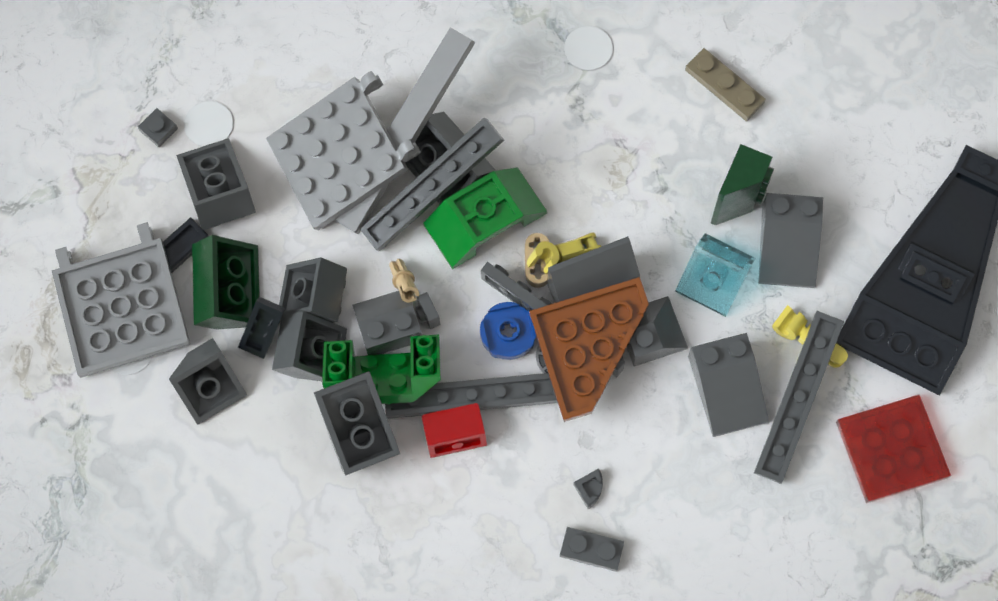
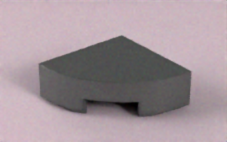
[573,468,603,509]

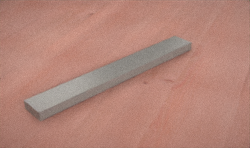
[335,27,475,234]

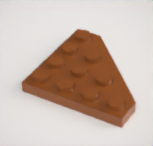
[529,277,649,422]

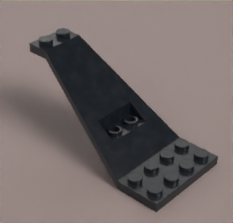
[836,145,998,396]

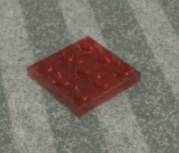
[836,394,951,504]

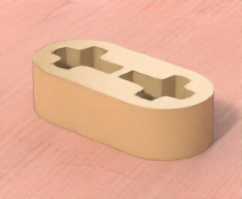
[525,233,549,288]

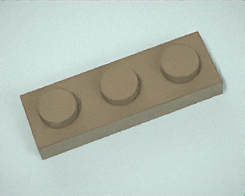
[685,48,766,122]

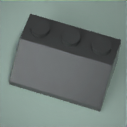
[405,111,496,204]
[547,236,640,303]

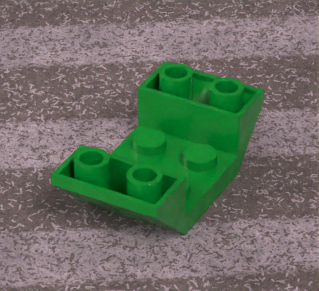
[423,167,547,270]
[322,334,441,404]

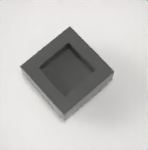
[138,108,178,147]
[415,292,441,329]

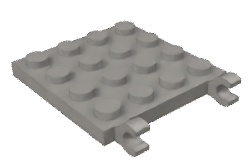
[266,71,421,231]
[51,222,190,378]

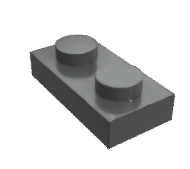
[560,527,624,572]

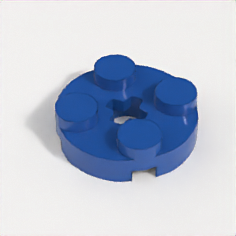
[480,302,537,360]

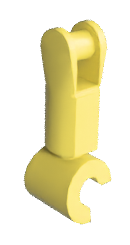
[527,233,602,274]
[772,305,848,368]

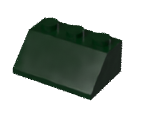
[711,144,774,225]
[192,235,260,330]

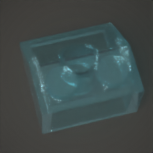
[675,233,756,317]

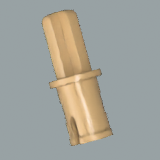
[389,259,419,303]

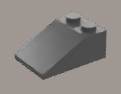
[176,138,256,230]
[758,193,823,288]
[688,333,769,437]
[314,371,400,476]

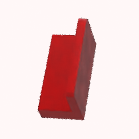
[422,403,487,458]

